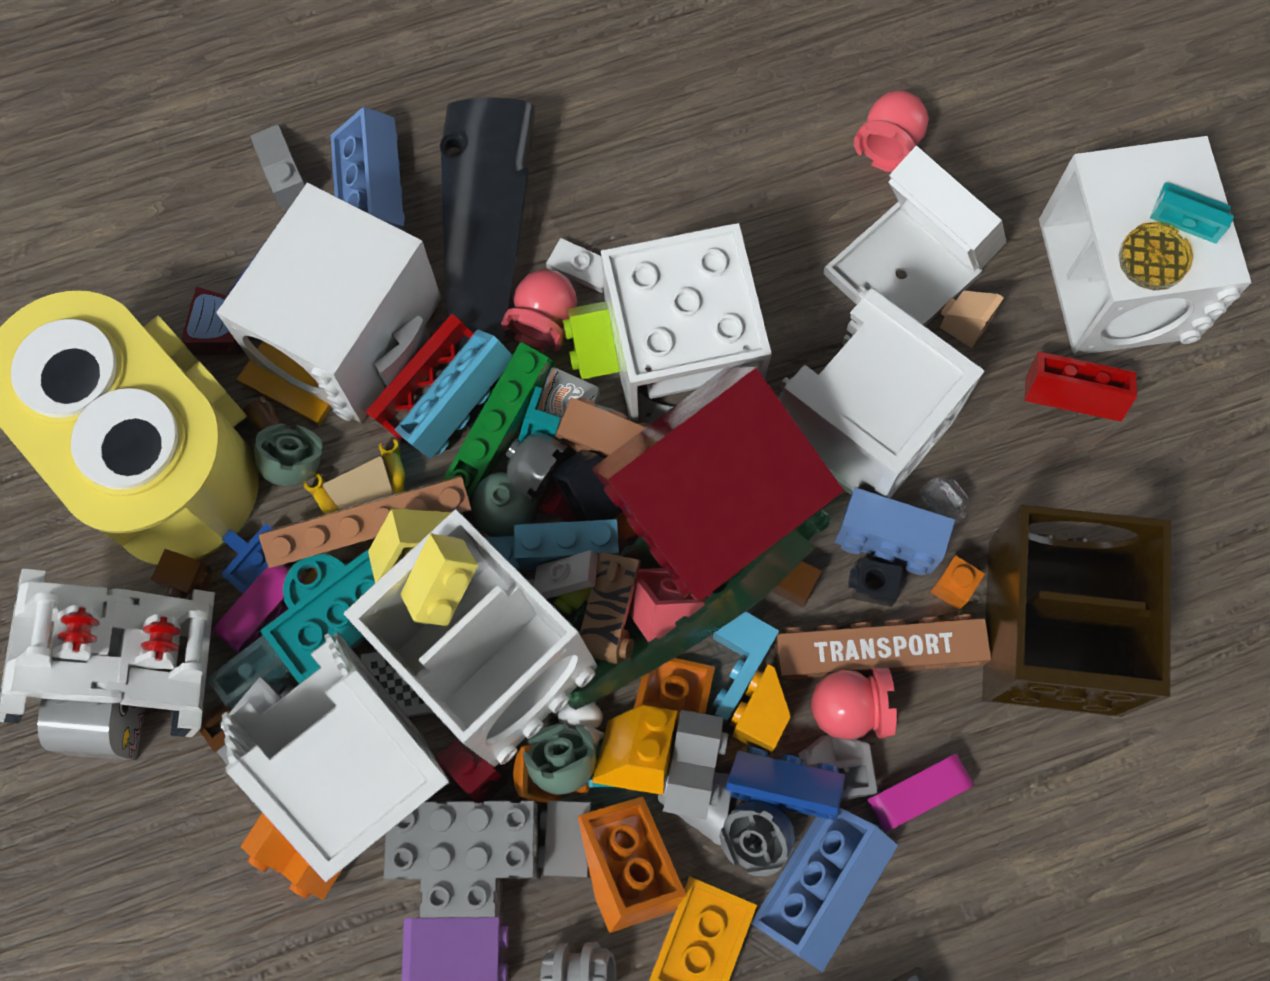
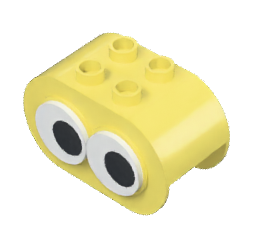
[0,291,259,565]

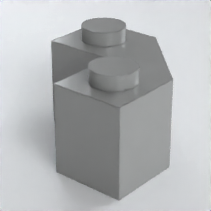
[663,710,728,820]

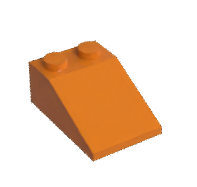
[578,796,686,933]

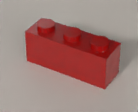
[1024,351,1137,422]

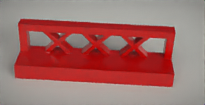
[365,314,474,443]

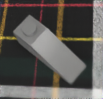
[250,124,305,211]

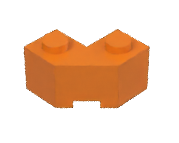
[240,812,343,900]

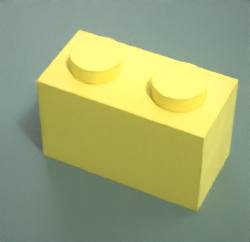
[400,533,478,626]

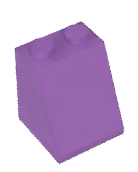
[402,917,509,981]

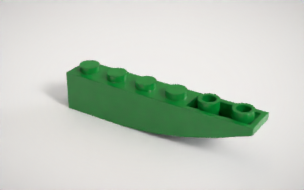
[443,342,556,516]

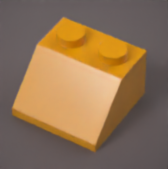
[593,705,677,795]

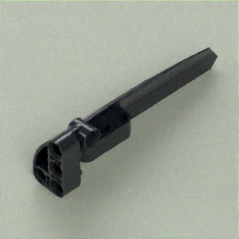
[440,98,535,429]

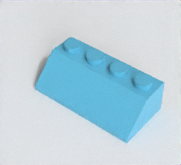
[394,329,513,459]

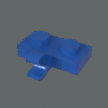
[221,523,273,593]

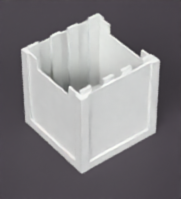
[778,288,984,499]
[221,632,449,882]

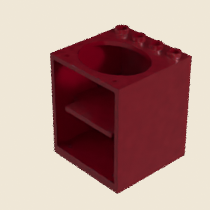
[592,367,844,602]

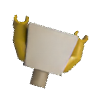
[304,439,405,514]

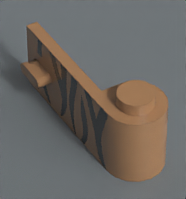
[580,552,641,665]

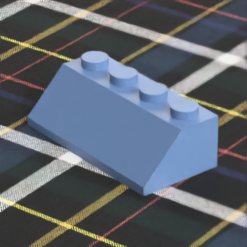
[330,106,405,229]
[751,808,898,972]

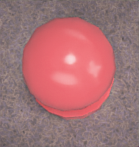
[854,90,929,172]
[501,269,578,352]
[811,667,897,740]

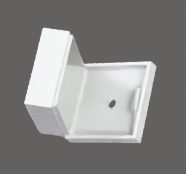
[823,146,1007,327]

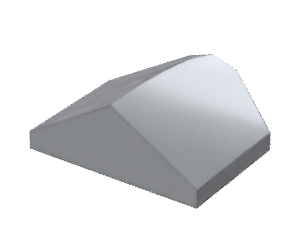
[799,735,877,800]

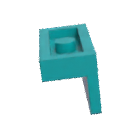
[1150,182,1234,244]
[519,386,560,442]

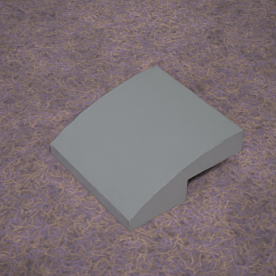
[373,315,430,388]

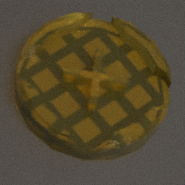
[1118,222,1193,291]

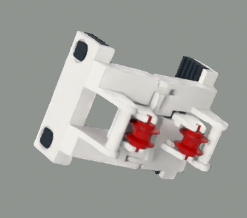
[0,568,215,737]

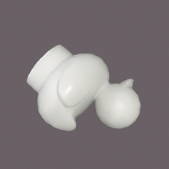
[558,692,604,748]

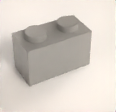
[538,801,593,878]

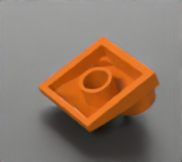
[634,652,715,729]

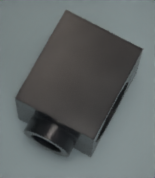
[848,559,902,607]

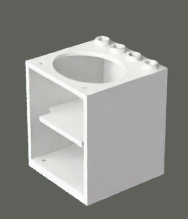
[1039,136,1251,356]
[216,183,442,423]
[601,223,772,424]
[343,509,598,767]

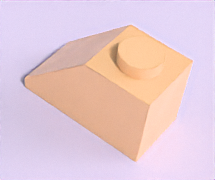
[940,291,1004,348]

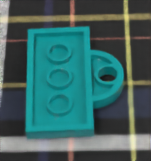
[260,548,375,684]

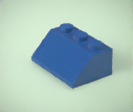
[726,747,845,821]

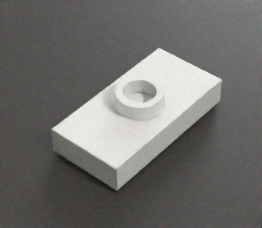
[546,238,604,293]
[534,550,598,599]

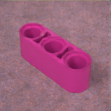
[214,563,305,655]
[867,753,975,832]

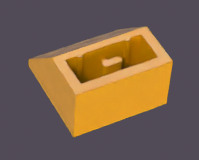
[730,664,791,756]

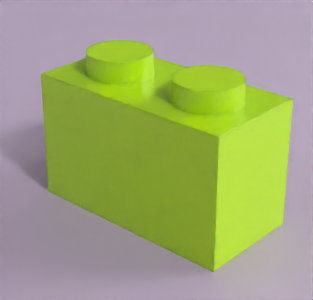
[563,301,620,379]

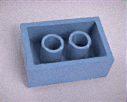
[834,487,955,575]

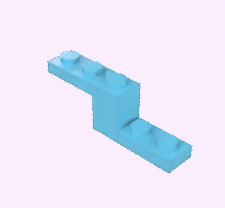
[484,519,619,571]
[711,548,779,725]

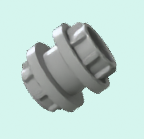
[541,942,616,981]

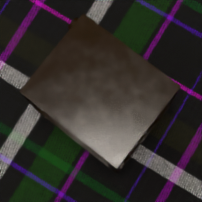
[982,505,1171,717]

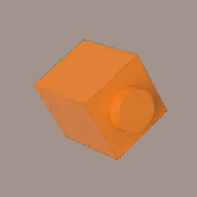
[930,555,985,610]

